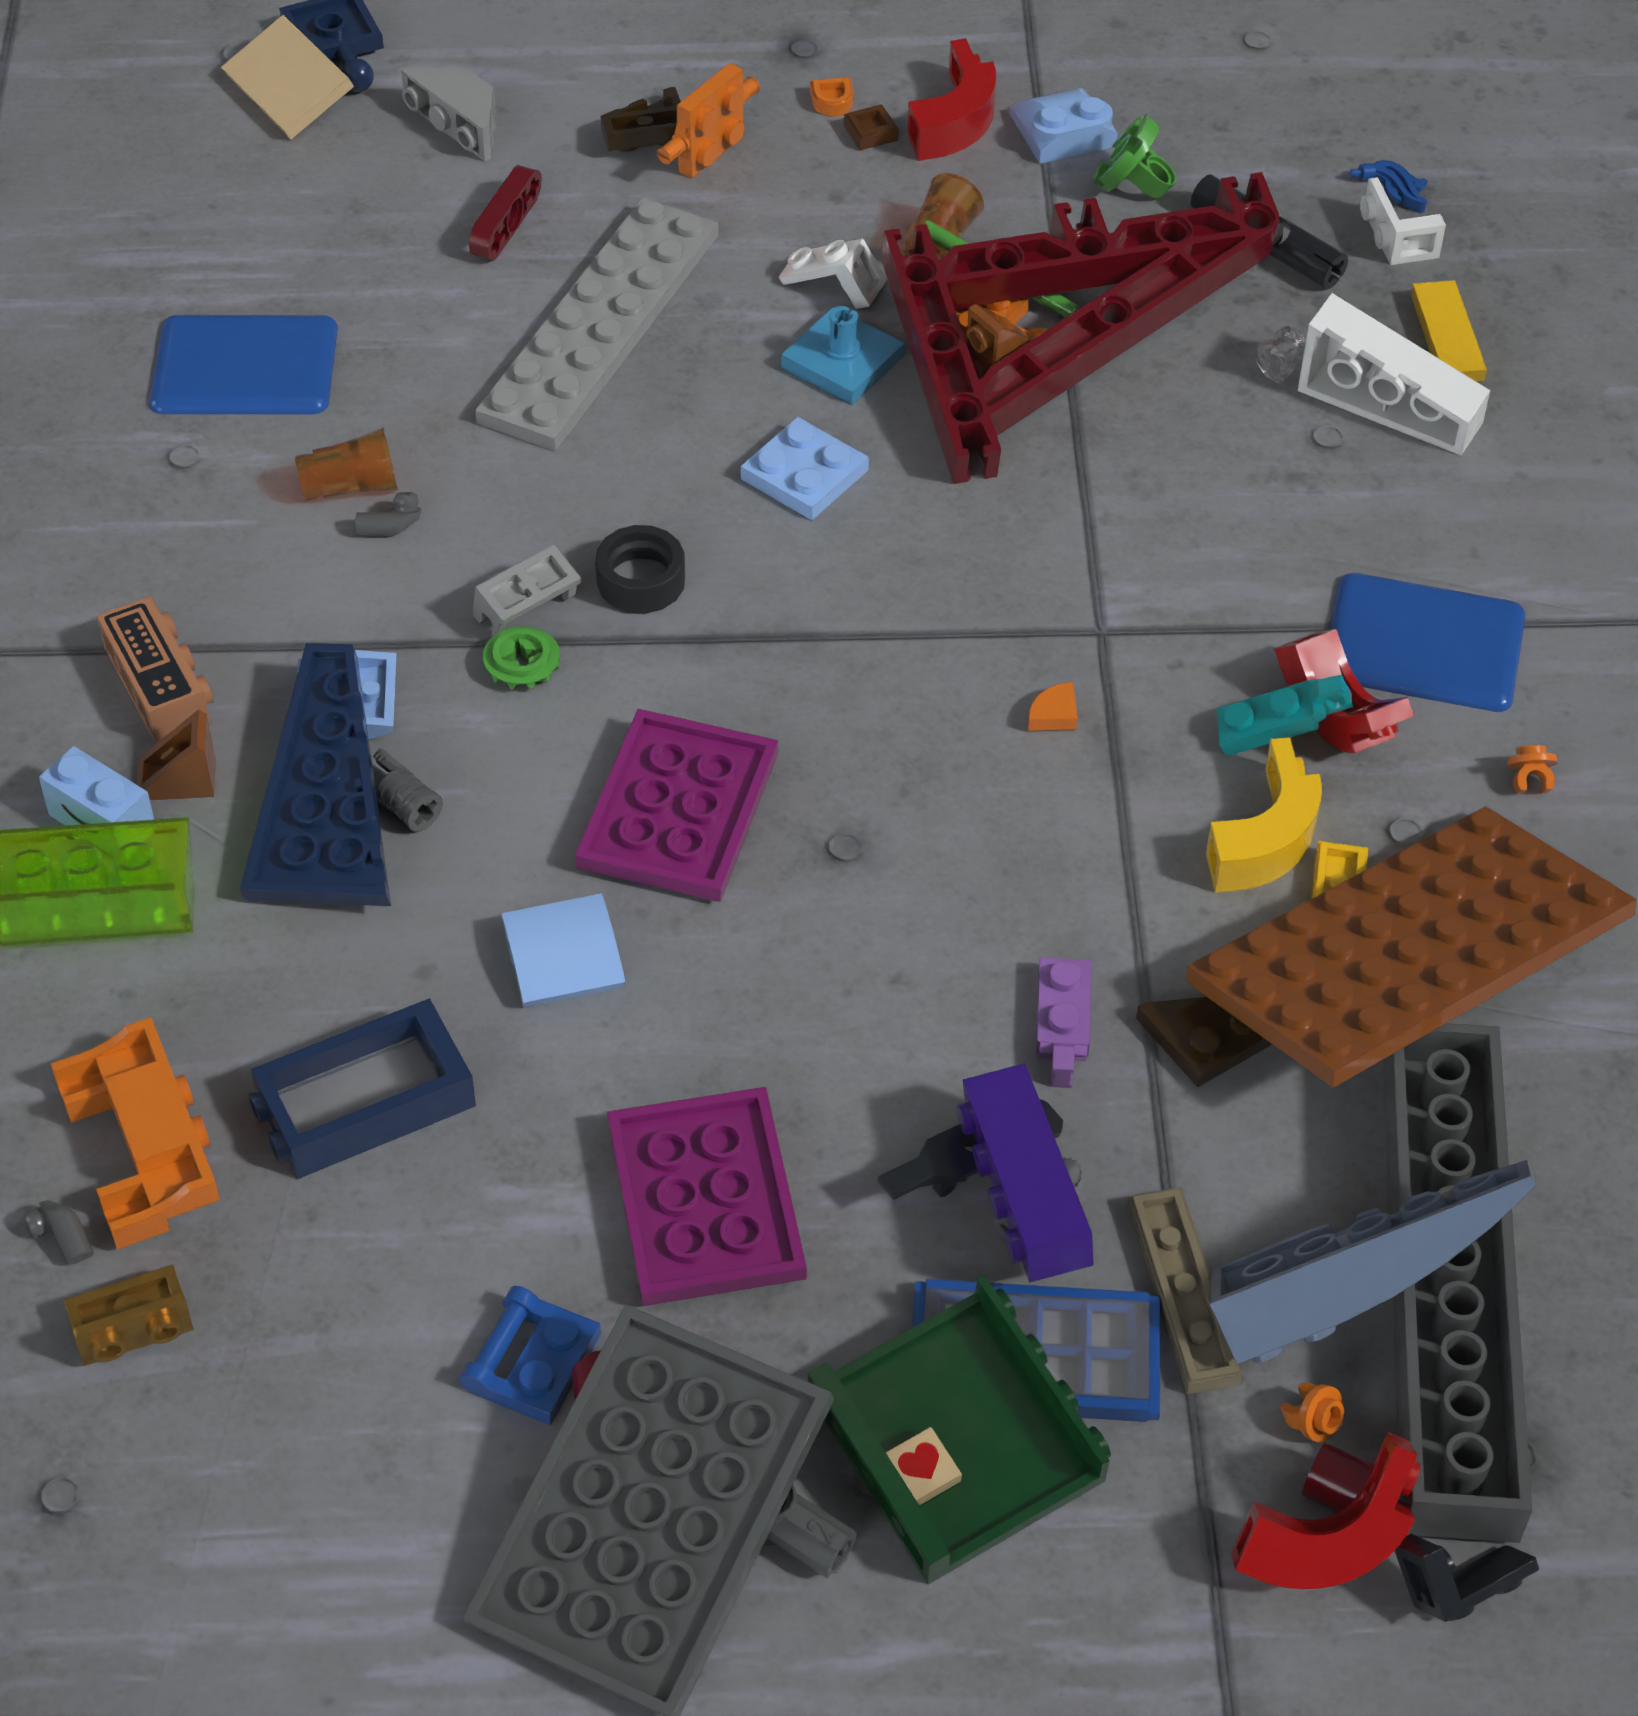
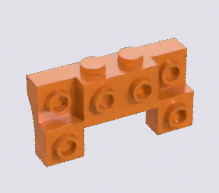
[50,1017,220,1250]

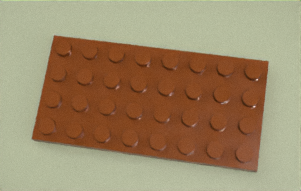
[1186,806,1637,1088]

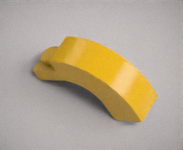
[1206,737,1322,893]

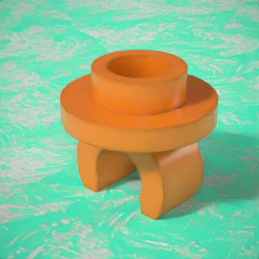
[1507,745,1558,794]
[1280,1383,1344,1442]

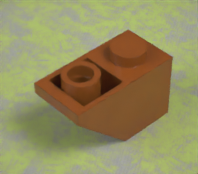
[966,304,1032,379]

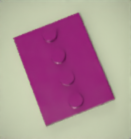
[575,709,778,902]
[607,1087,807,1306]

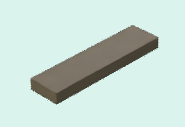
[1127,1187,1243,1395]

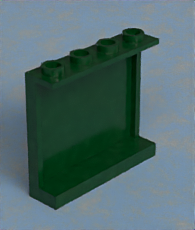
[808,1275,1111,1585]

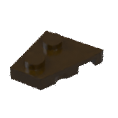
[600,87,681,152]
[1136,997,1273,1088]

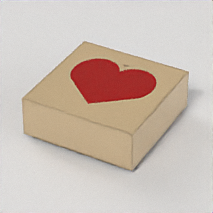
[886,1427,962,1505]

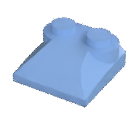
[1009,88,1118,164]

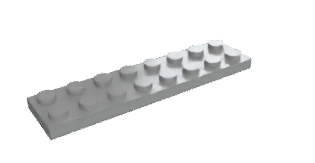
[475,197,719,452]

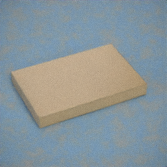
[221,15,354,140]

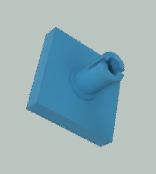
[781,306,905,405]

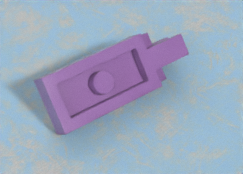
[1036,957,1092,1088]

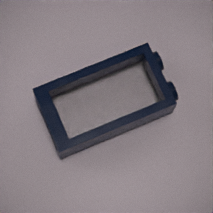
[248,998,476,1179]

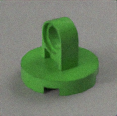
[1092,114,1176,199]

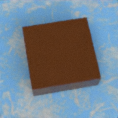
[844,104,899,151]

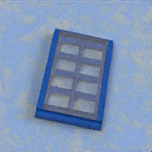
[913,1279,1160,1422]

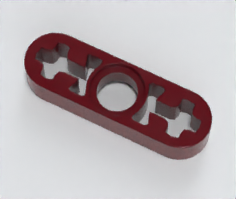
[469,165,542,261]

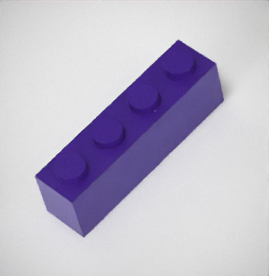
[957,1063,1094,1283]

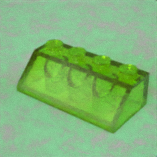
[0,817,195,946]

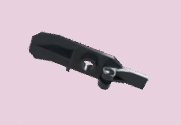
[877,1099,1063,1200]

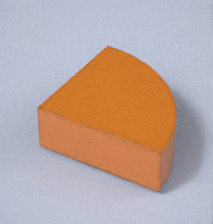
[1028,682,1078,731]

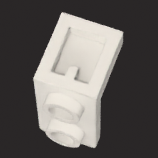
[1360,177,1446,265]
[779,238,887,309]

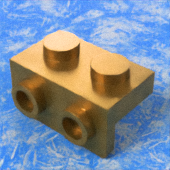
[64,1264,194,1366]

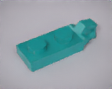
[1217,675,1353,756]

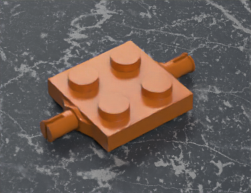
[657,63,760,179]

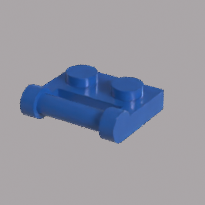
[458,1286,601,1425]

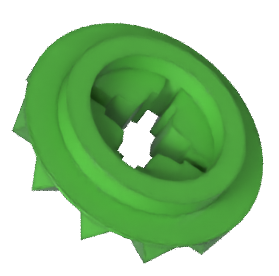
[483,626,560,691]

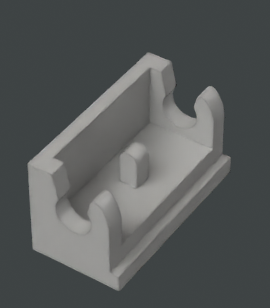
[473,544,581,637]

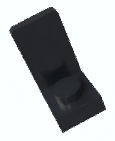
[1395,1533,1540,1622]

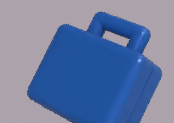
[149,315,338,415]
[1329,572,1525,712]

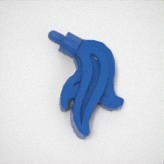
[1349,160,1428,213]

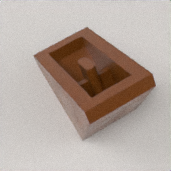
[136,709,216,800]

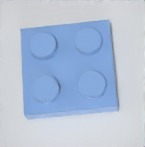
[740,417,869,521]

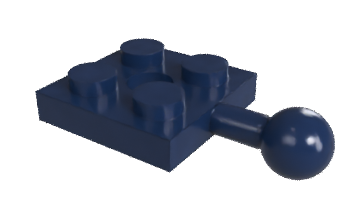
[279,0,384,92]

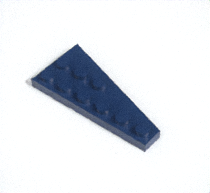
[240,643,391,906]

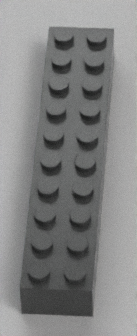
[1383,1023,1532,1543]

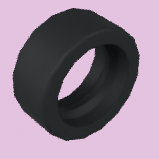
[595,525,685,614]

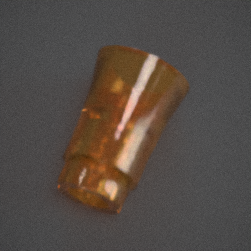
[903,173,984,260]
[295,427,398,500]

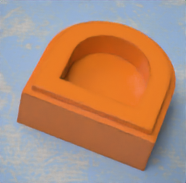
[810,77,853,117]

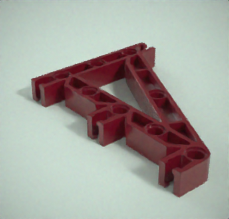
[881,172,1279,484]

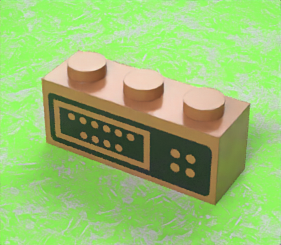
[97,596,213,744]

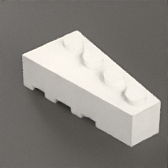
[1298,293,1490,456]

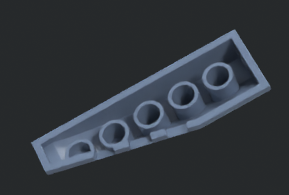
[1210,1160,1536,1364]

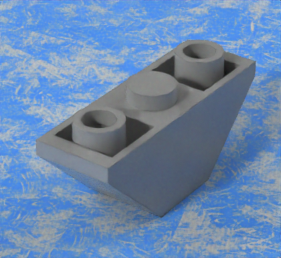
[401,67,496,162]

